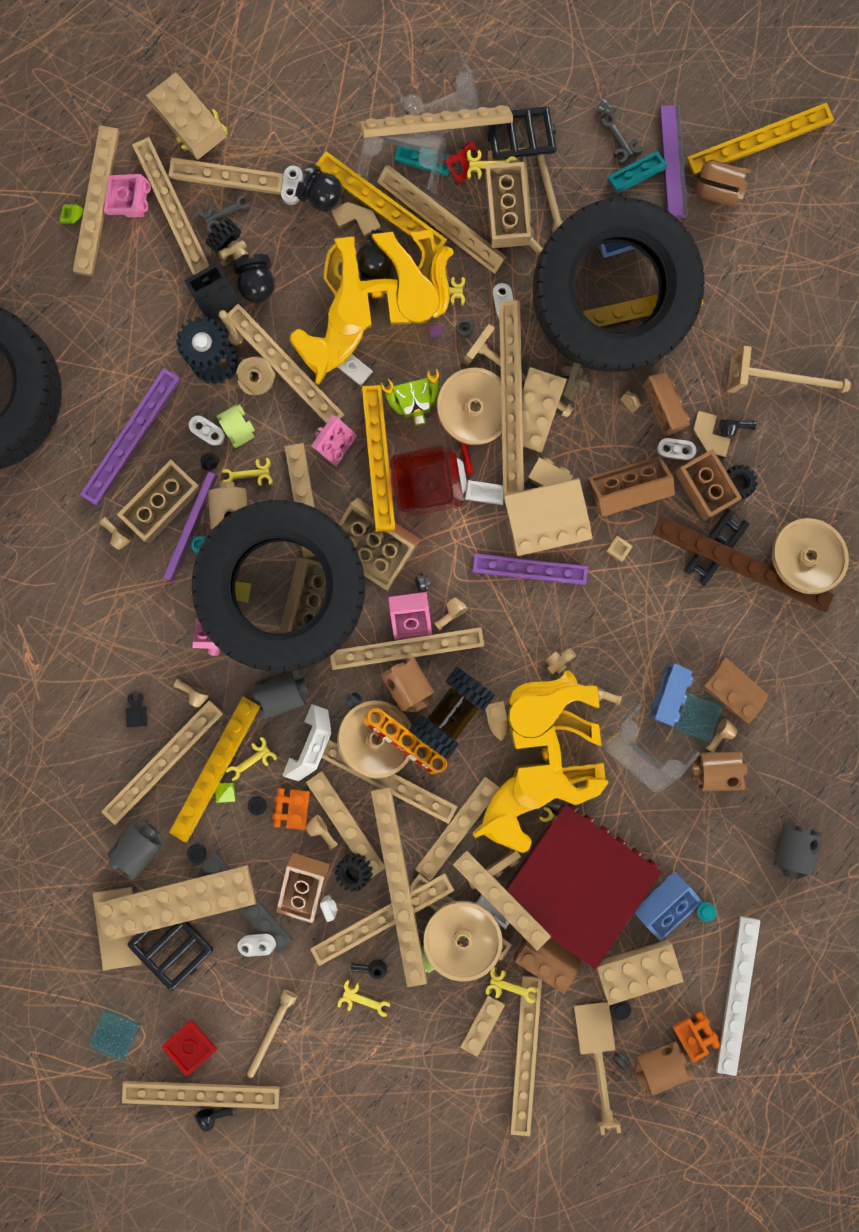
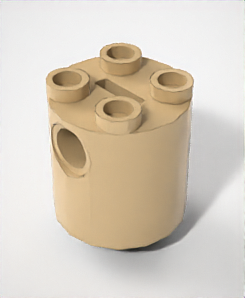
[208,482,248,530]

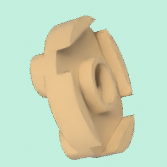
[237,356,276,395]

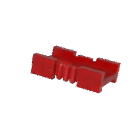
[442,141,484,185]

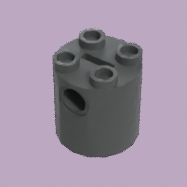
[253,670,309,718]
[108,821,163,880]
[774,823,823,880]

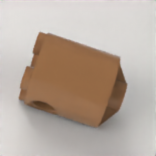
[381,656,435,713]
[691,751,747,791]
[633,1041,692,1096]

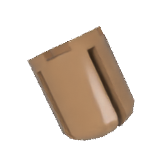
[696,160,750,208]

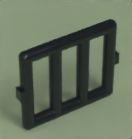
[487,106,557,160]
[127,921,213,991]

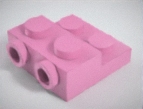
[104,174,151,217]

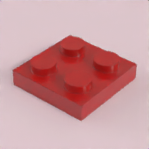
[161,1019,217,1077]

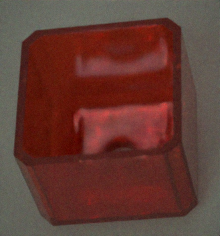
[390,445,464,516]

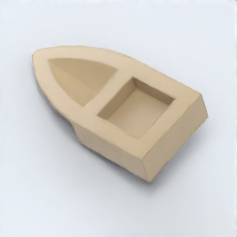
[620,390,641,414]
[485,701,507,741]

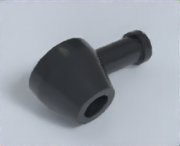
[720,420,756,436]
[350,959,387,980]
[195,1107,233,1131]

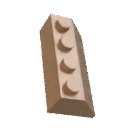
[588,456,675,517]

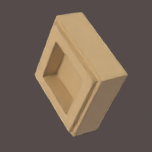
[606,536,633,562]

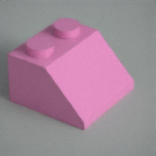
[388,592,432,640]

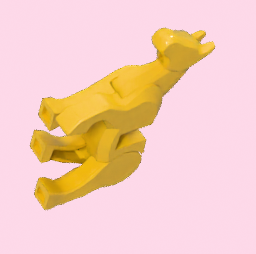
[289,230,454,385]
[472,670,608,853]

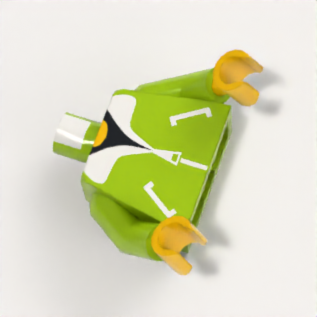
[380,369,439,426]

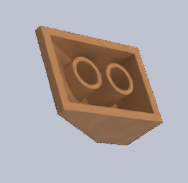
[276,853,330,923]

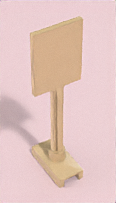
[574,1002,621,1135]

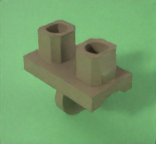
[562,362,590,402]

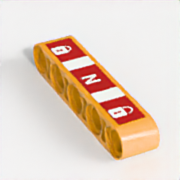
[363,708,447,774]

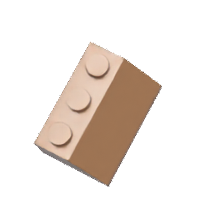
[643,372,690,437]
[674,449,742,521]
[700,657,769,724]
[513,938,582,994]

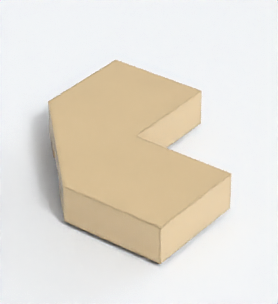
[331,202,381,237]
[693,411,730,458]

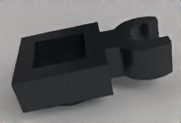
[126,694,148,727]

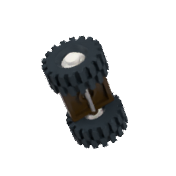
[176,316,238,385]
[409,666,495,759]

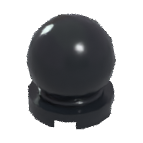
[295,163,344,212]
[356,229,393,280]
[233,254,275,304]

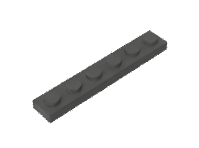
[201,853,293,954]

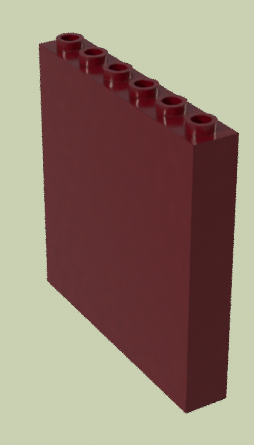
[505,803,662,970]

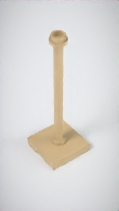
[462,324,574,418]
[727,346,851,393]

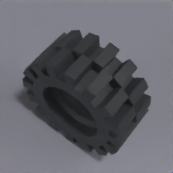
[206,218,241,254]
[726,464,758,501]
[335,853,373,892]

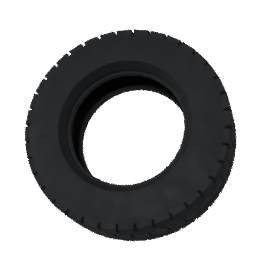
[532,197,705,372]
[0,307,62,469]
[192,500,365,672]

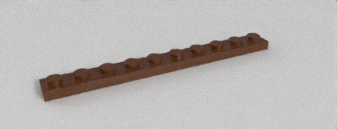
[652,516,834,612]

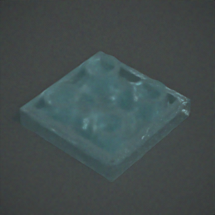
[673,693,723,742]
[88,1009,141,1062]

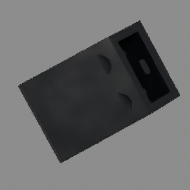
[184,262,244,331]

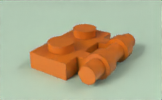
[272,788,310,830]
[672,1011,720,1063]

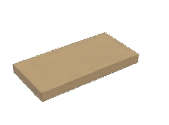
[93,886,143,970]

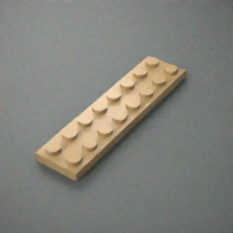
[96,865,256,942]

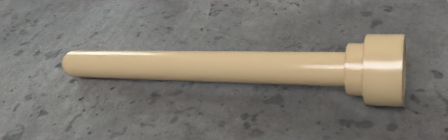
[536,155,564,233]
[219,310,245,347]
[247,990,297,1078]

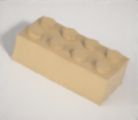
[146,72,227,160]
[485,162,531,248]
[117,459,201,544]
[596,939,684,1005]

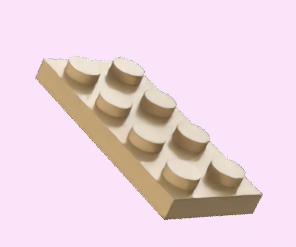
[522,367,567,453]

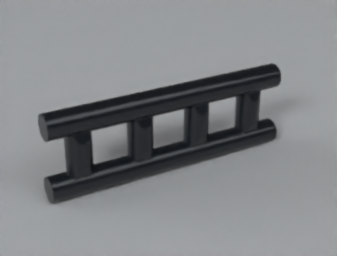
[683,509,749,586]

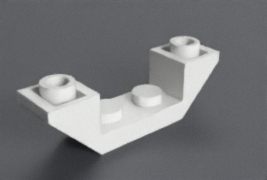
[282,704,331,781]

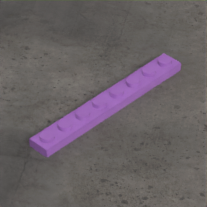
[80,368,181,506]

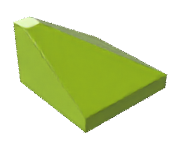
[59,204,84,224]
[215,782,236,803]

